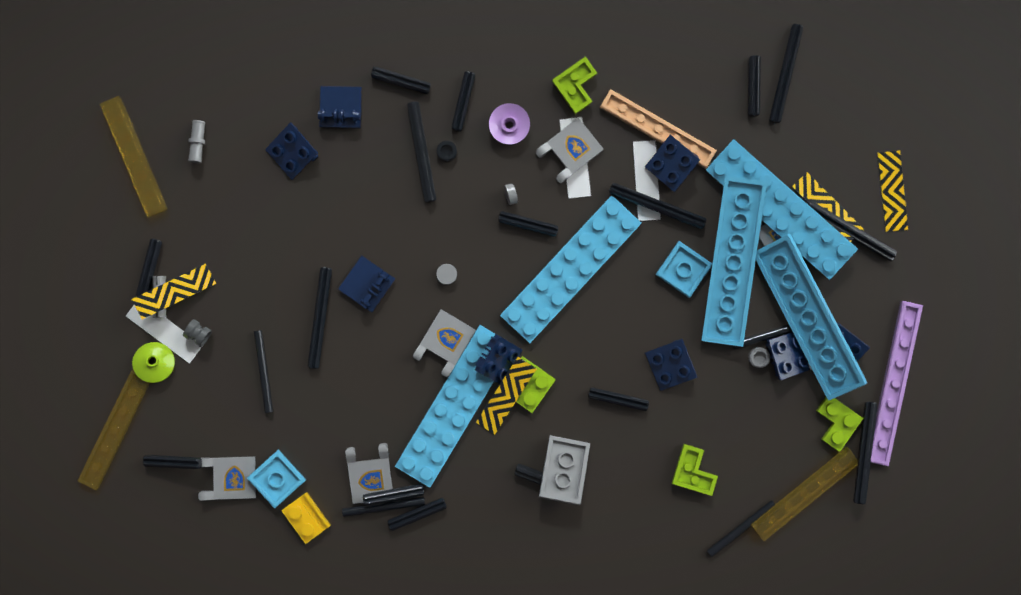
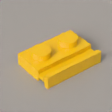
[281,492,331,544]

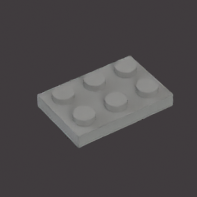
[539,435,590,505]

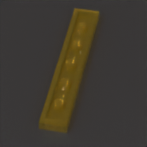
[100,96,168,217]
[78,369,150,490]
[751,447,858,541]

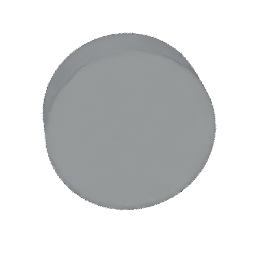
[504,183,518,205]
[436,264,457,285]
[748,347,770,368]

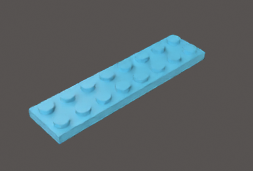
[706,139,858,280]
[701,177,767,347]
[500,195,641,343]
[756,234,867,401]
[395,325,495,488]

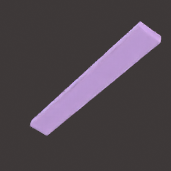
[871,301,923,466]

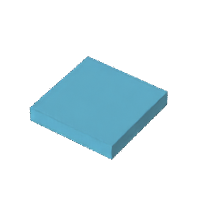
[655,241,712,298]
[247,449,306,508]

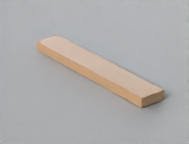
[600,89,717,169]

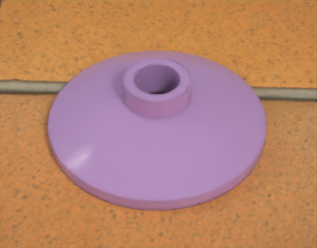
[489,103,530,145]

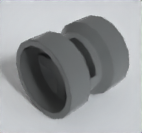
[183,319,212,347]

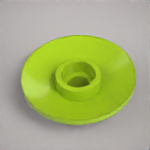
[132,342,175,383]

